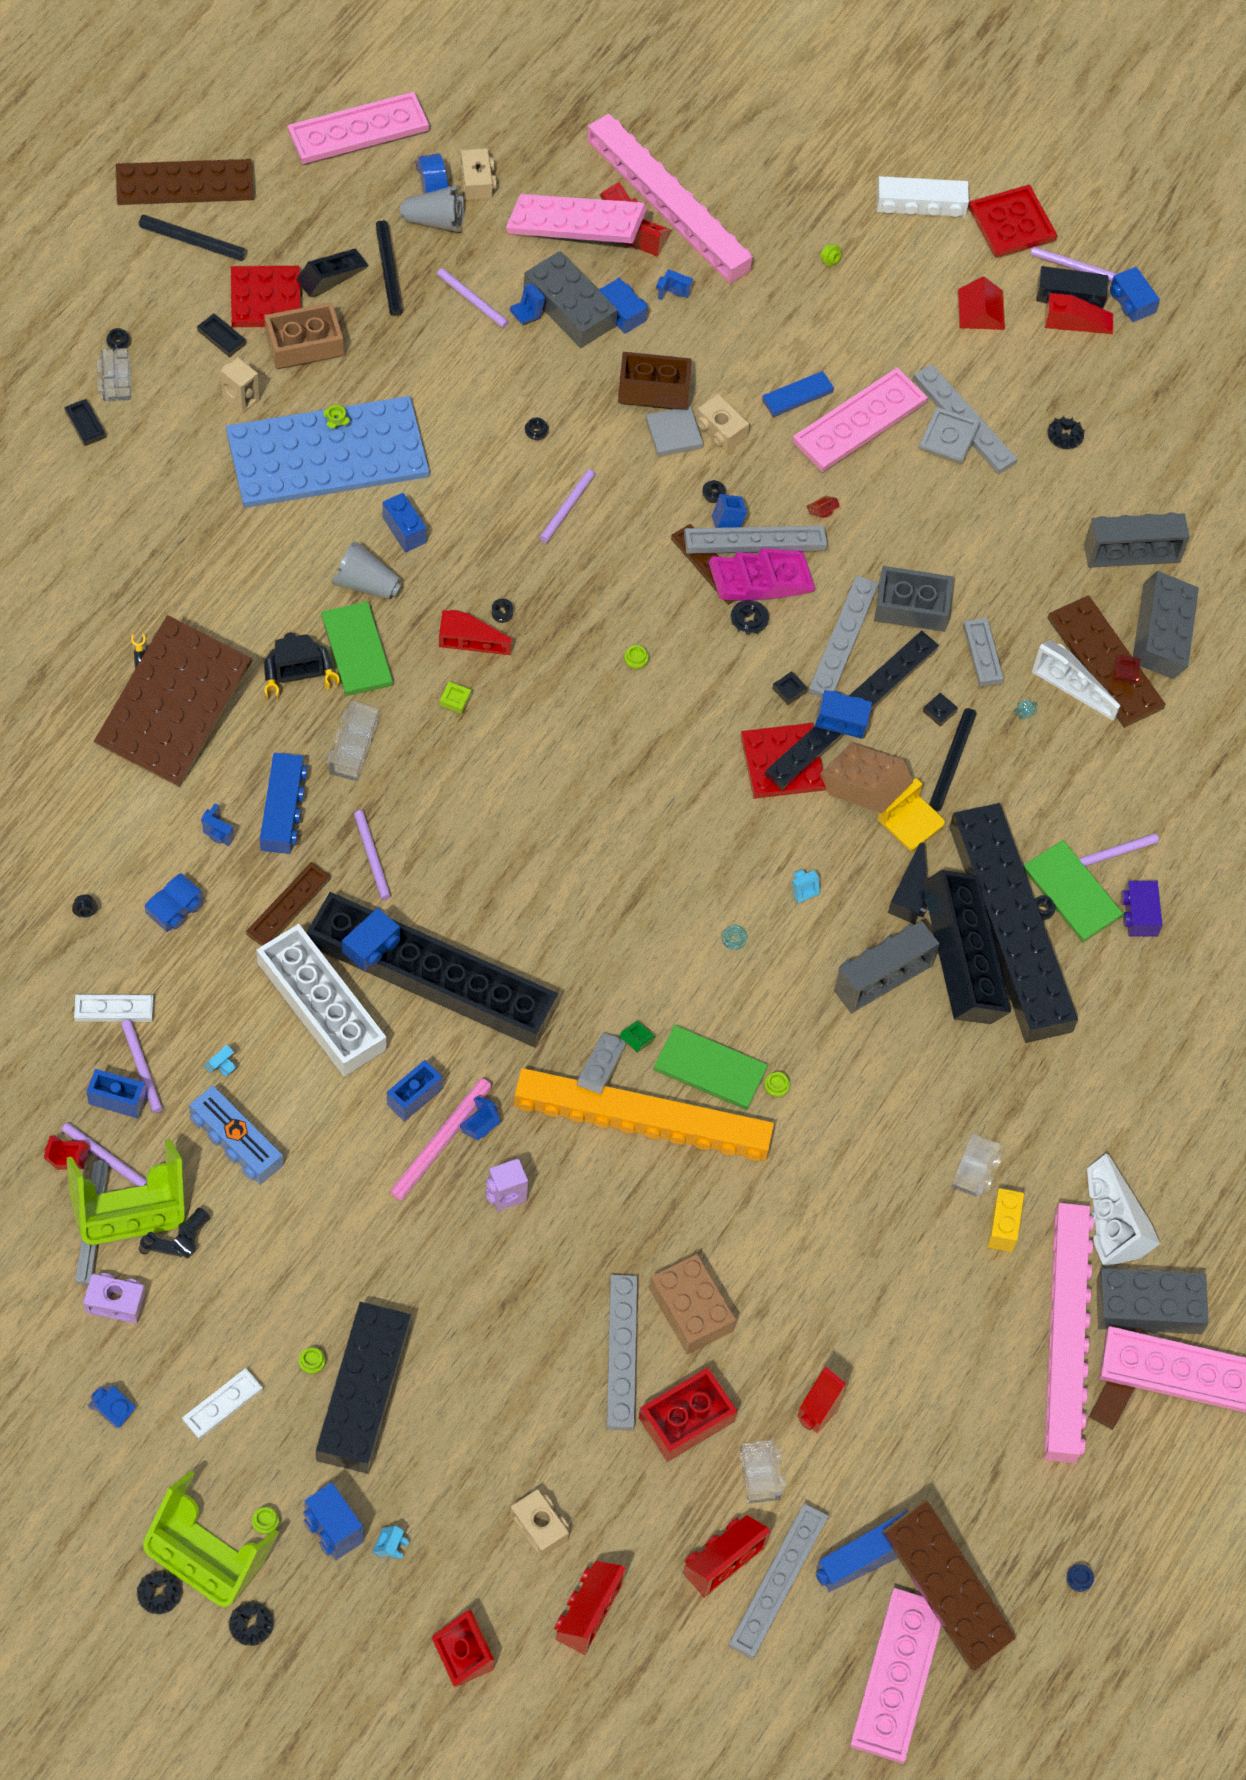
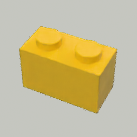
[987,1188,1024,1252]

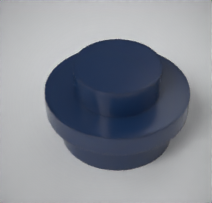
[1066,1564,1094,1592]

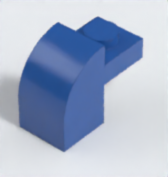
[415,153,448,193]

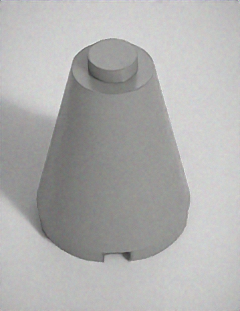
[400,186,464,232]
[332,540,401,599]

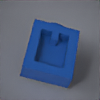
[656,269,693,300]

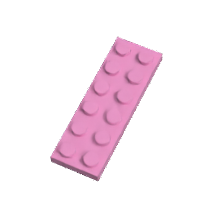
[287,92,429,164]
[506,194,647,243]
[792,367,928,472]
[1099,1326,1246,1413]
[850,1588,941,1764]

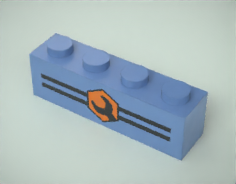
[189,1085,283,1185]

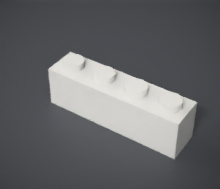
[876,176,969,217]

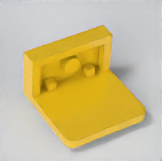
[877,778,945,851]

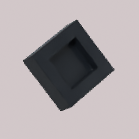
[772,671,807,705]
[923,693,958,727]

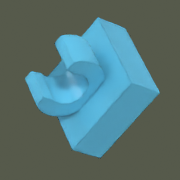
[792,869,820,903]
[203,1045,236,1077]
[372,1526,409,1559]

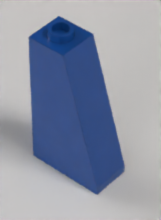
[815,1510,909,1592]

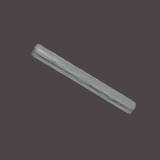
[75,1160,109,1285]

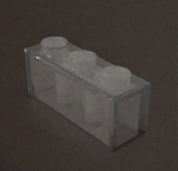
[326,701,380,782]

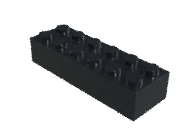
[922,870,1011,1024]
[316,1302,411,1474]

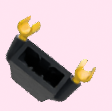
[264,632,339,700]

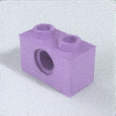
[485,1158,528,1212]
[83,1273,145,1324]

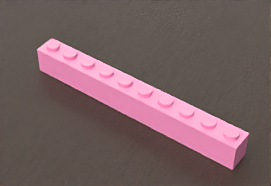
[587,113,752,283]
[1044,1203,1094,1463]

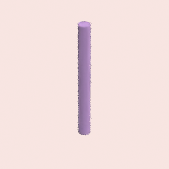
[1031,246,1117,281]
[437,268,509,328]
[539,469,595,543]
[354,810,391,900]
[1078,833,1159,866]
[121,1020,163,1113]
[62,1122,146,1187]

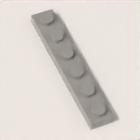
[913,364,1018,475]
[684,526,827,553]
[809,575,879,698]
[607,1275,637,1431]
[728,1503,828,1660]

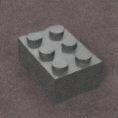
[874,566,953,632]

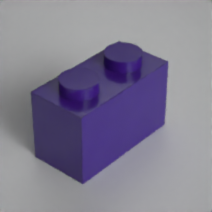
[1121,881,1163,937]

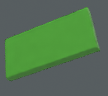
[321,601,393,696]
[1023,840,1123,943]
[653,1025,768,1110]

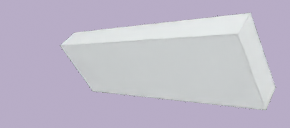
[74,995,153,1022]
[182,1368,263,1440]

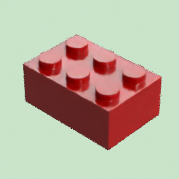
[638,1367,737,1462]

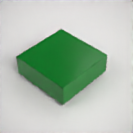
[619,1021,656,1053]

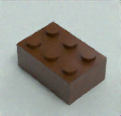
[618,351,692,410]

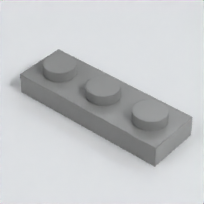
[963,618,1004,687]
[577,1033,626,1094]

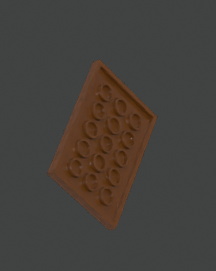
[94,615,253,788]

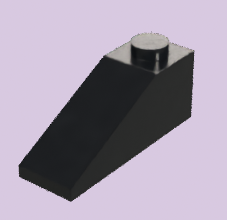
[296,248,369,297]
[888,843,928,925]

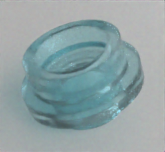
[1014,699,1038,719]
[722,925,747,950]

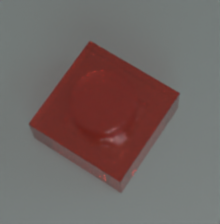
[807,496,840,518]
[1113,654,1141,684]

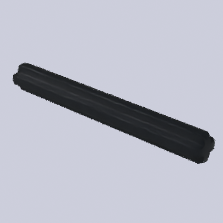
[139,215,246,261]
[376,220,402,316]
[929,708,977,811]

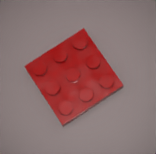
[968,184,1057,258]
[231,265,301,328]
[740,723,826,799]

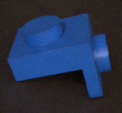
[510,283,545,324]
[201,803,234,846]
[460,1096,501,1140]
[88,1386,136,1428]

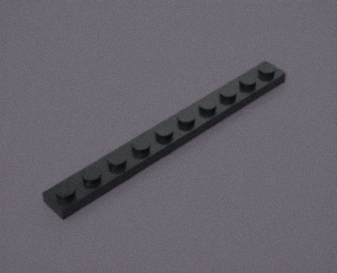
[764,630,939,791]

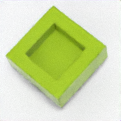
[439,682,471,714]

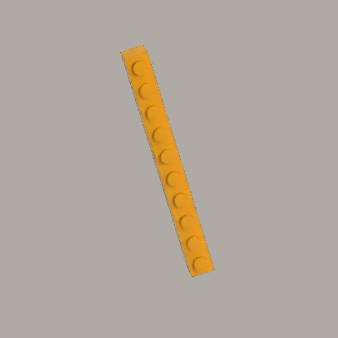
[514,1068,774,1161]

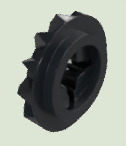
[1047,415,1085,449]
[730,600,769,635]
[137,1569,182,1614]
[229,1600,273,1646]

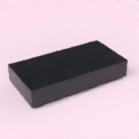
[197,313,246,358]
[64,399,106,447]

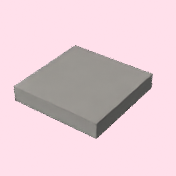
[645,406,703,457]
[919,407,980,464]

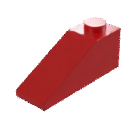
[1045,293,1113,334]
[439,610,512,655]
[797,1367,847,1434]

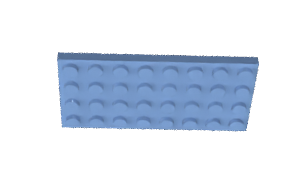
[226,396,429,508]

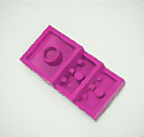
[708,548,815,600]

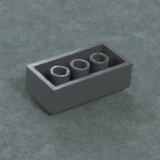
[524,251,618,349]
[1084,512,1190,568]
[1132,571,1199,679]
[834,921,940,1014]
[1096,1268,1209,1334]

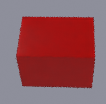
[621,219,672,257]
[957,276,1005,330]
[431,1610,494,1687]

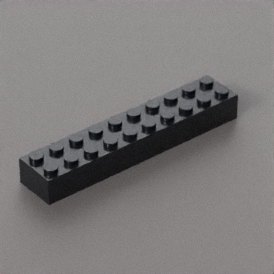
[949,803,1078,1043]
[307,892,559,1048]

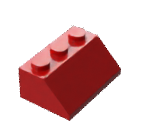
[683,1515,771,1598]
[554,1561,626,1655]

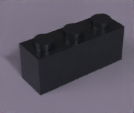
[1036,266,1109,309]

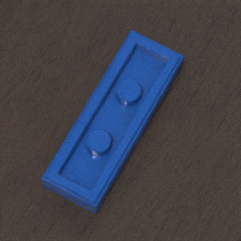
[762,371,834,417]

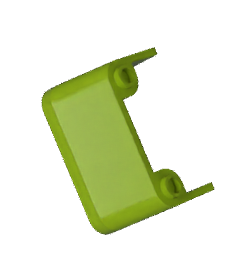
[67,1139,185,1245]
[143,1471,279,1607]

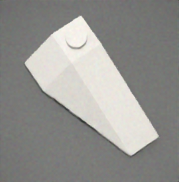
[1032,640,1120,721]
[1087,1154,1160,1266]

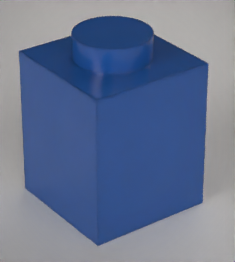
[712,494,747,528]

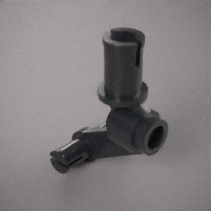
[139,1207,210,1259]

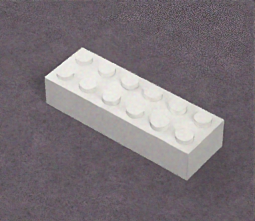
[256,924,386,1077]

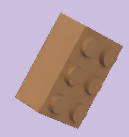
[264,302,344,369]
[820,743,913,814]
[649,1254,736,1355]

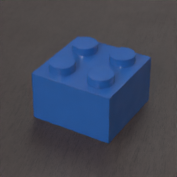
[303,1482,363,1561]

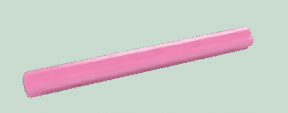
[391,1078,491,1200]

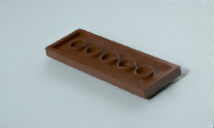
[116,159,254,205]
[1047,595,1166,728]
[882,1500,1016,1671]

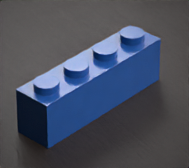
[260,753,308,854]

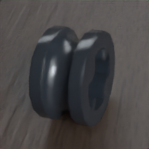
[491,598,513,623]

